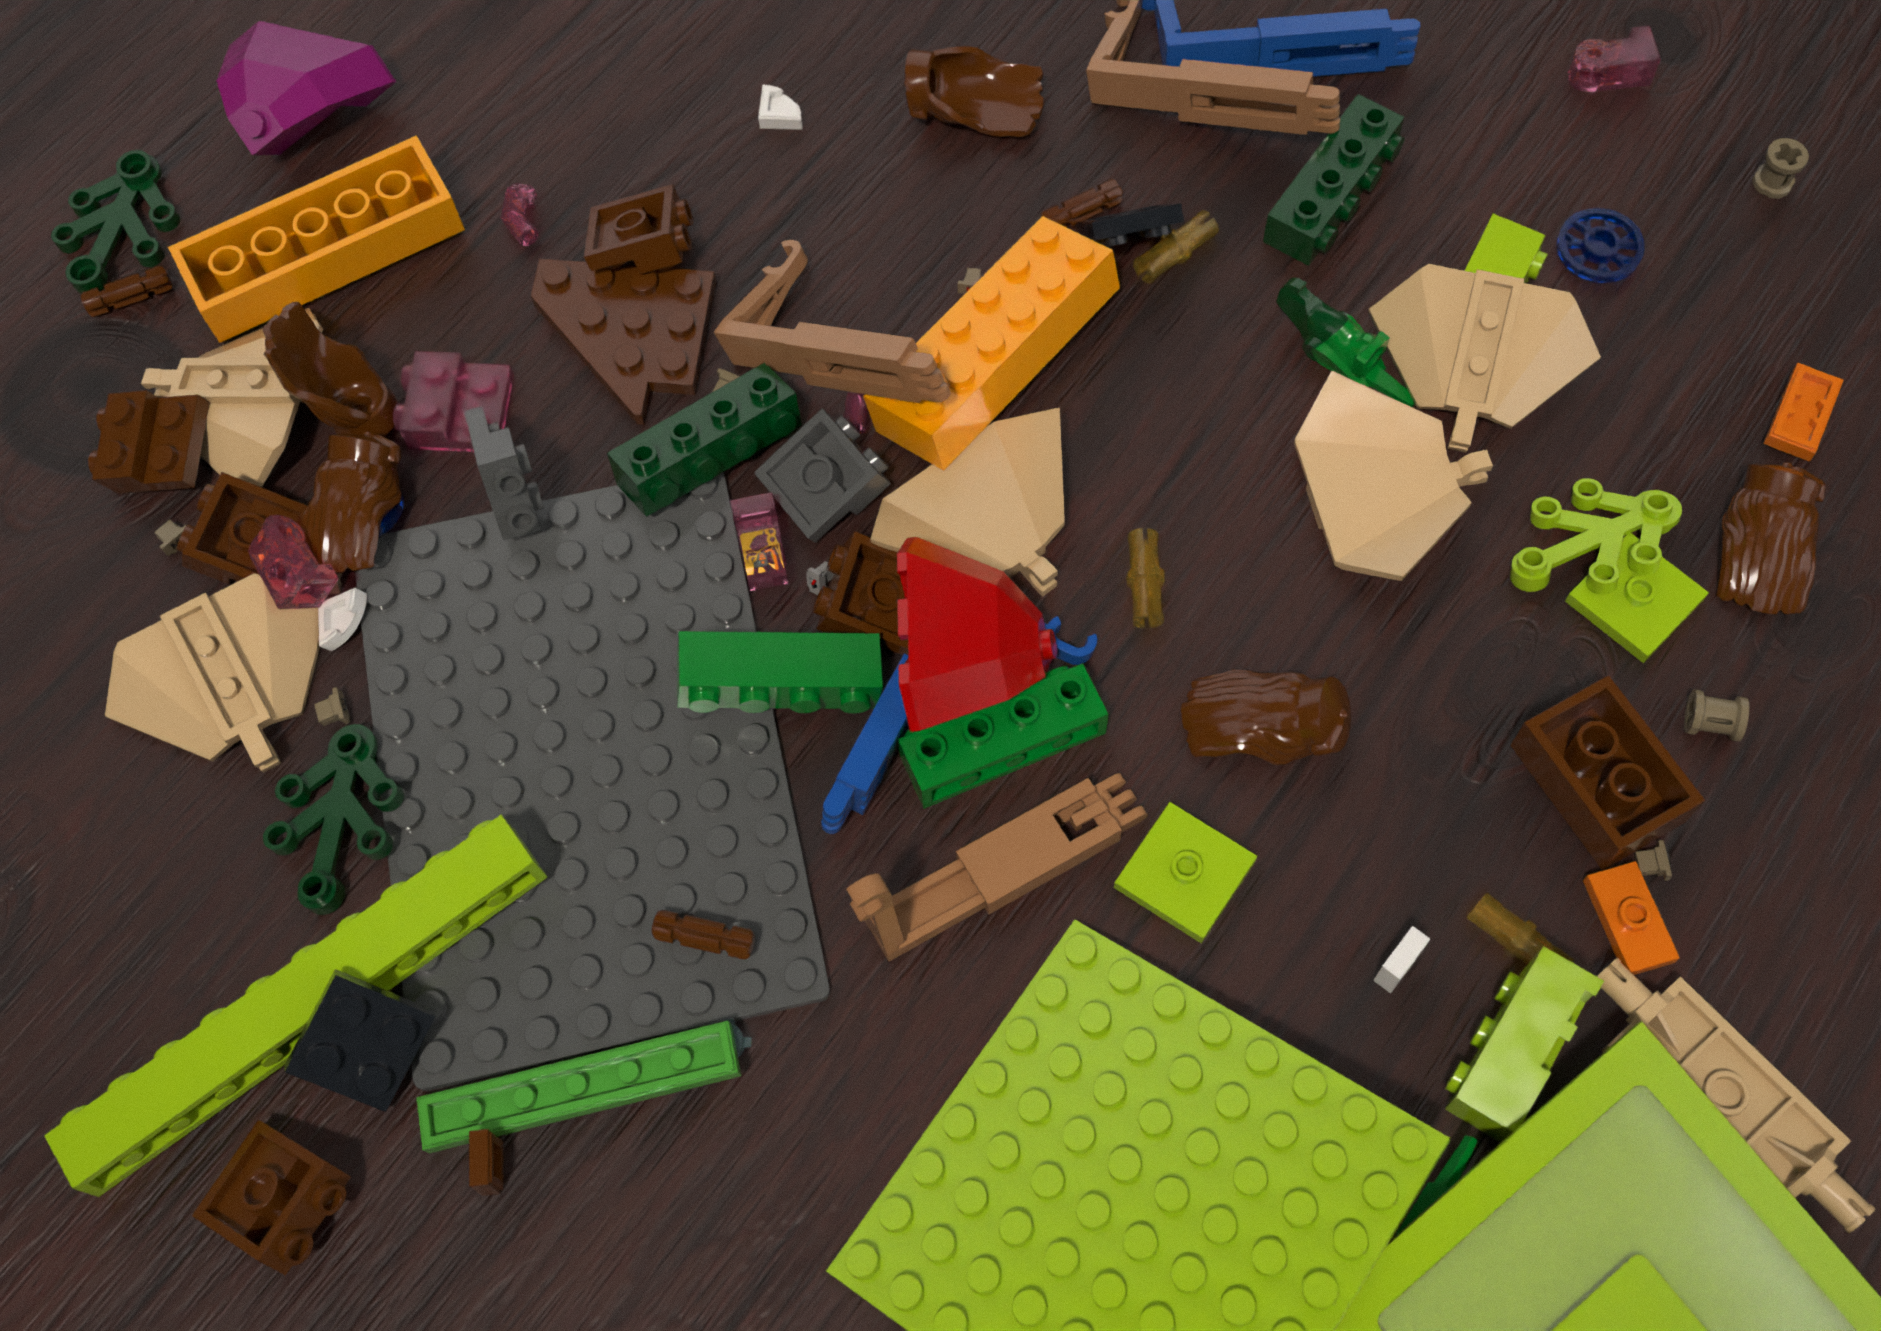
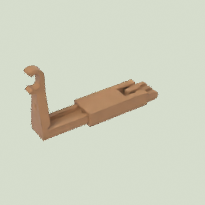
[1086,0,1340,135]
[714,240,951,403]
[846,773,1148,962]

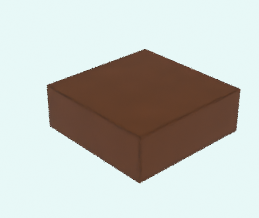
[469,1129,503,1196]

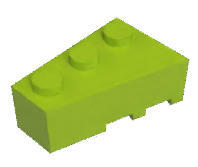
[1464,214,1548,284]
[1445,946,1604,1143]

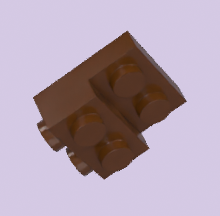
[584,184,693,274]
[88,390,210,494]
[177,472,307,584]
[812,531,908,655]
[192,1119,351,1276]

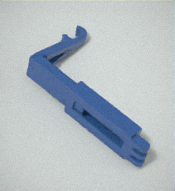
[1142,0,1420,76]
[821,616,1097,834]

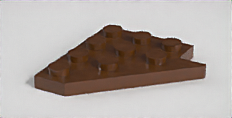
[531,259,716,425]

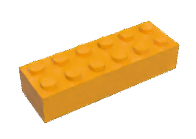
[168,136,465,343]
[863,216,1120,471]

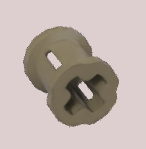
[1752,138,1809,198]
[1684,689,1749,742]

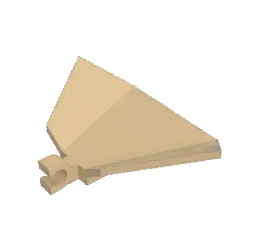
[1368,264,1601,453]
[141,308,323,487]
[1294,371,1493,581]
[870,407,1065,597]
[105,573,324,773]

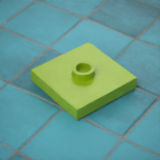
[1565,533,1709,663]
[1114,802,1258,944]

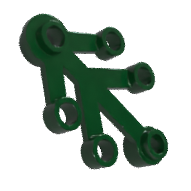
[51,150,180,294]
[263,724,404,915]

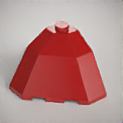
[897,537,1057,732]

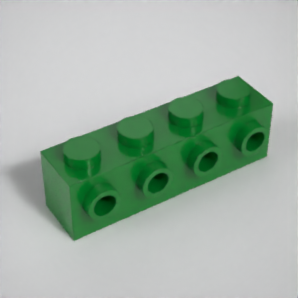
[677,631,883,713]
[898,663,1108,809]

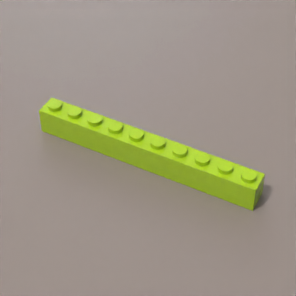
[44,815,547,1197]

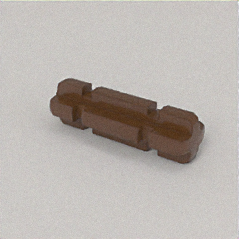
[1041,179,1123,227]
[81,265,173,317]
[651,910,755,960]

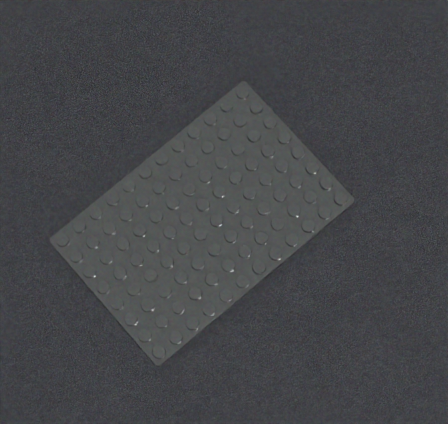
[355,472,830,1091]

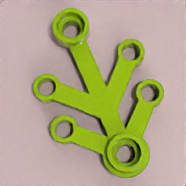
[1510,478,1682,594]

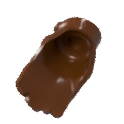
[904,45,1045,137]
[263,302,400,436]
[299,431,402,573]
[1716,462,1826,614]
[1181,669,1351,765]

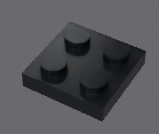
[1075,203,1184,247]
[285,969,436,1112]

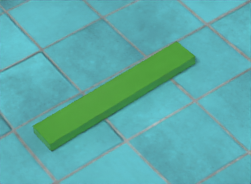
[416,1021,741,1153]

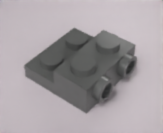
[464,406,544,540]
[754,408,891,543]

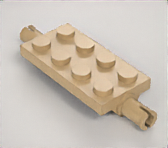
[1597,957,1875,1233]

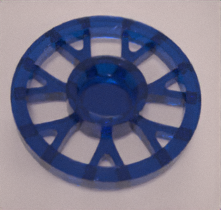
[1557,208,1645,283]

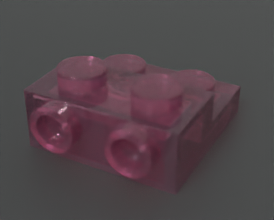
[393,351,514,452]

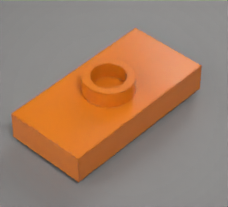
[1763,363,1844,462]
[1583,861,1680,975]

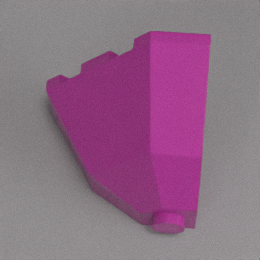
[216,21,396,156]

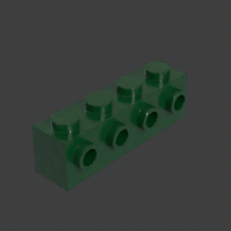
[1263,94,1405,266]
[607,362,802,517]

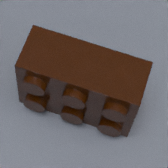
[1510,675,1706,871]

